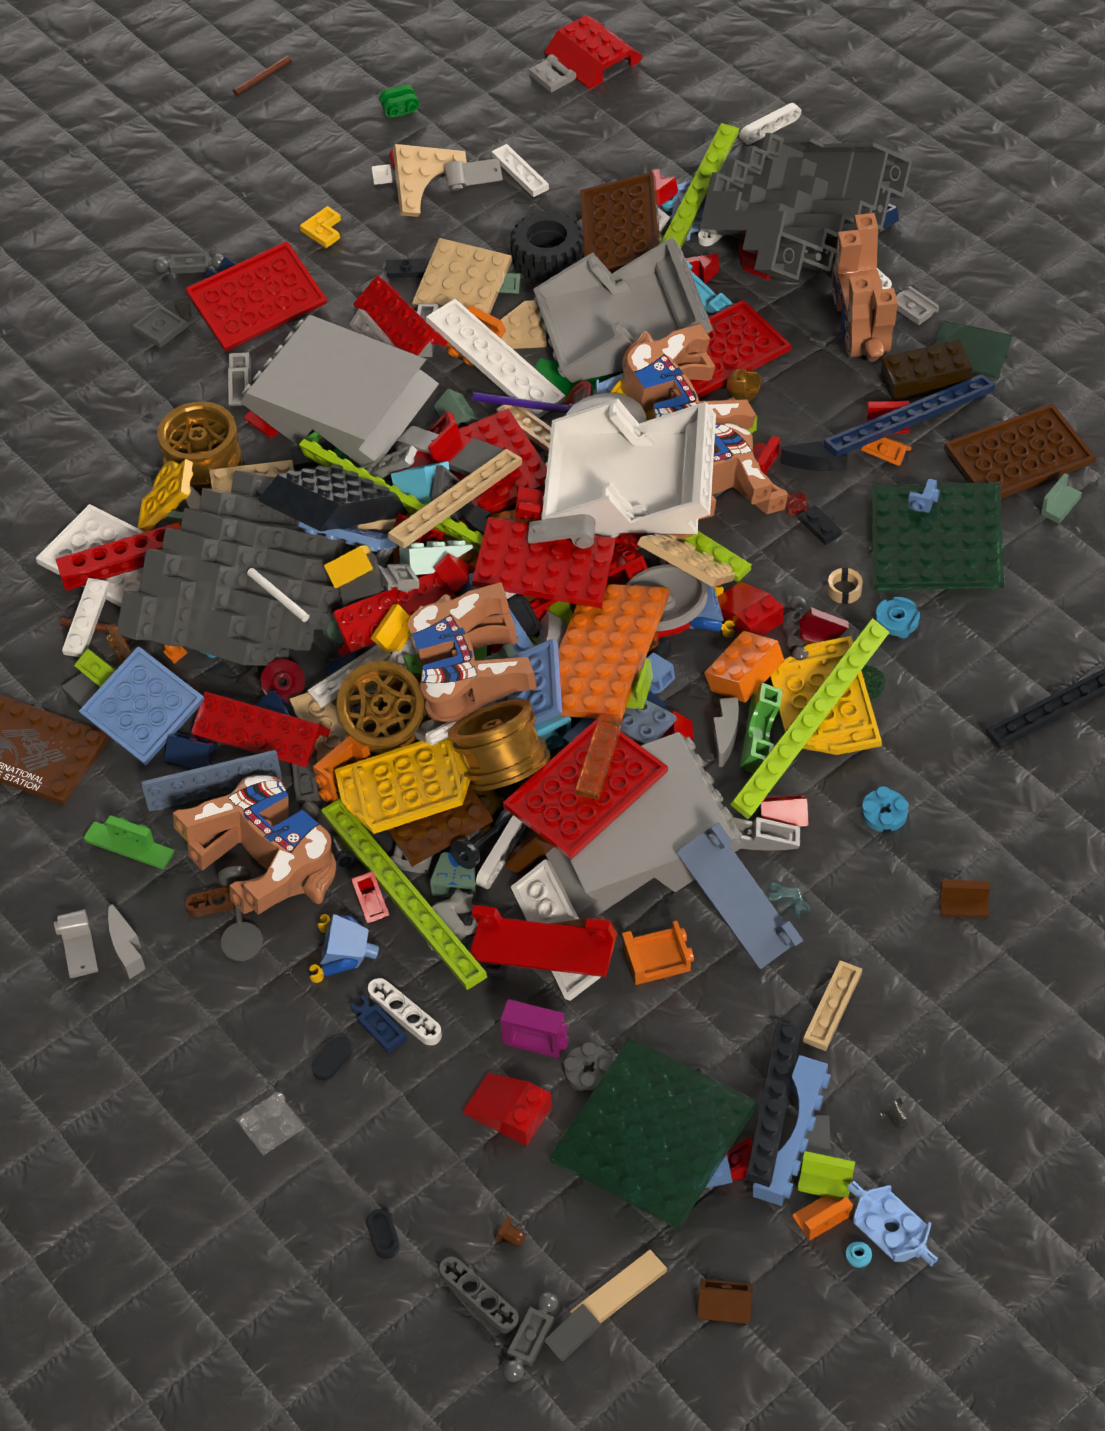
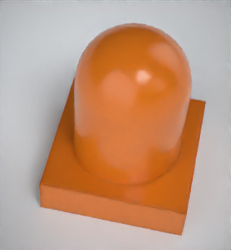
[163,645,187,664]

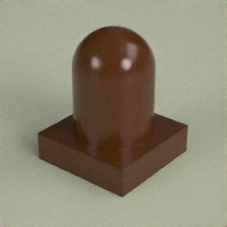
[495,1216,525,1245]

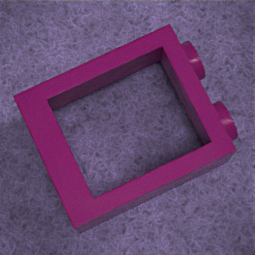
[500,999,569,1058]

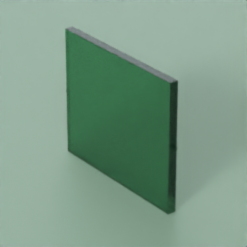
[934,320,1013,379]

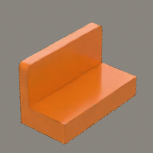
[861,436,912,466]
[793,1196,853,1241]

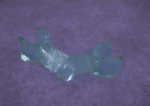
[769,882,810,918]

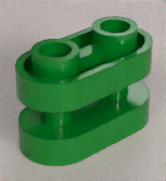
[379,85,420,118]

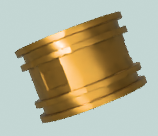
[157,402,243,494]
[337,660,428,755]
[448,699,551,791]

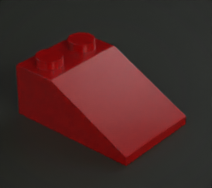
[717,582,784,636]
[463,1073,552,1146]

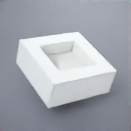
[372,164,392,185]

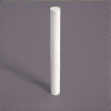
[247,568,309,622]

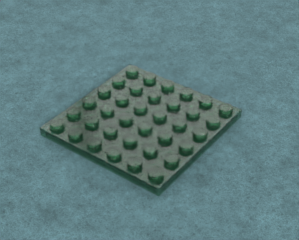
[873,482,1004,590]
[549,1038,758,1230]

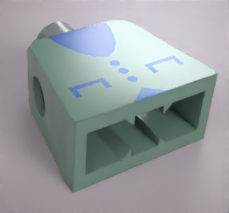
[430,852,476,899]

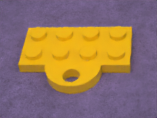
[137,459,193,532]

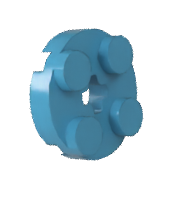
[876,597,920,638]
[862,786,909,832]

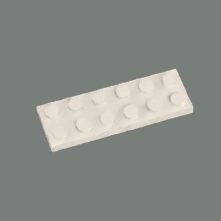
[511,859,601,1001]

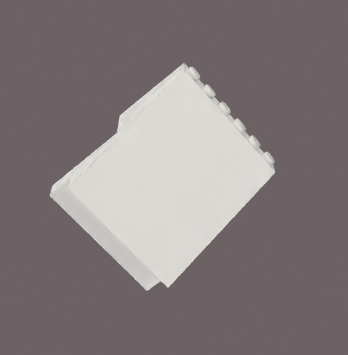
[541,399,716,534]

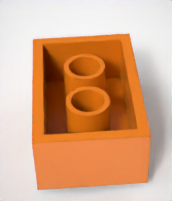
[704,631,784,703]

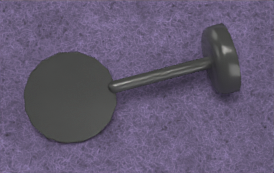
[218,866,263,962]

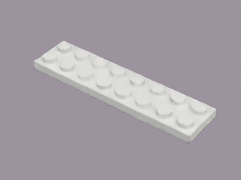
[426,299,566,418]

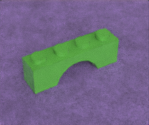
[740,683,783,773]

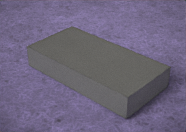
[544,1304,601,1362]

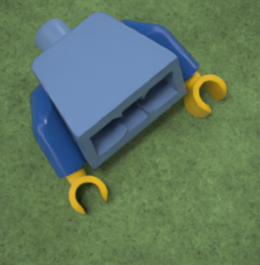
[689,584,735,638]
[309,914,379,983]

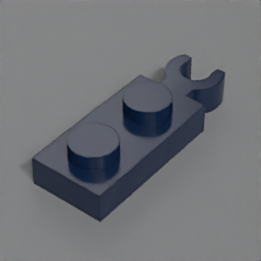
[350,995,407,1054]

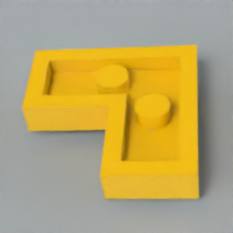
[300,206,341,248]

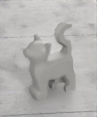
[426,889,478,951]

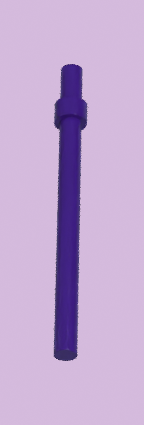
[473,392,574,414]

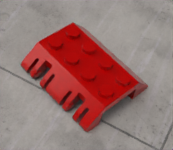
[545,15,642,90]

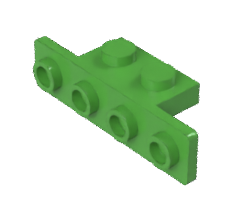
[84,815,174,869]

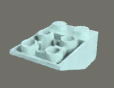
[399,540,473,575]

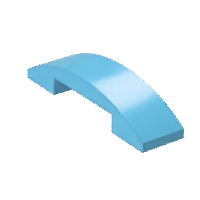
[686,260,733,315]

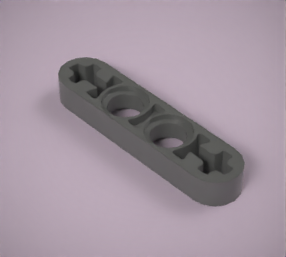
[439,1257,519,1334]

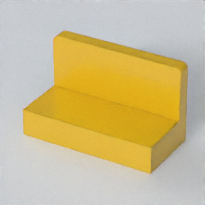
[324,545,373,588]
[371,604,412,652]

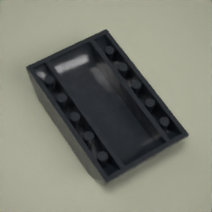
[258,464,407,532]

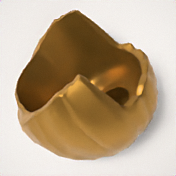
[727,369,761,402]

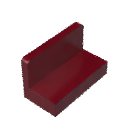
[799,607,849,644]

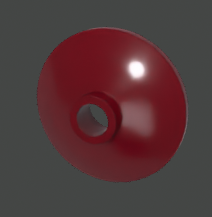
[261,659,305,703]

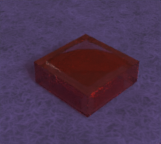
[786,492,809,515]

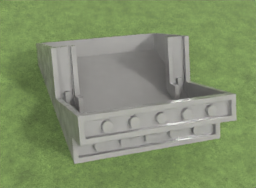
[533,237,713,383]
[240,315,439,466]
[546,732,744,919]

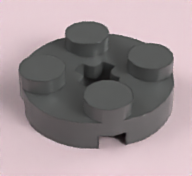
[564,1042,614,1093]

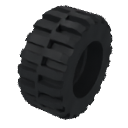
[510,211,584,282]

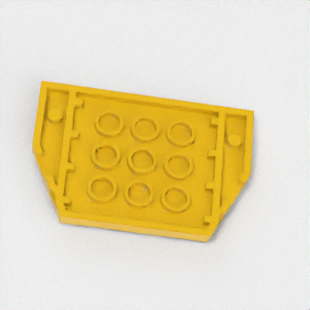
[770,636,882,755]
[334,737,471,834]

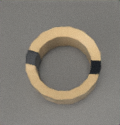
[827,568,863,604]

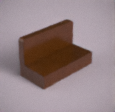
[505,832,553,875]
[940,879,990,918]
[698,1279,753,1324]

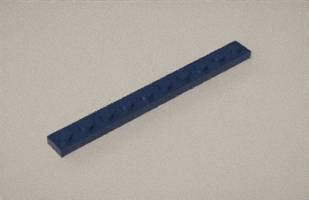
[823,374,996,457]

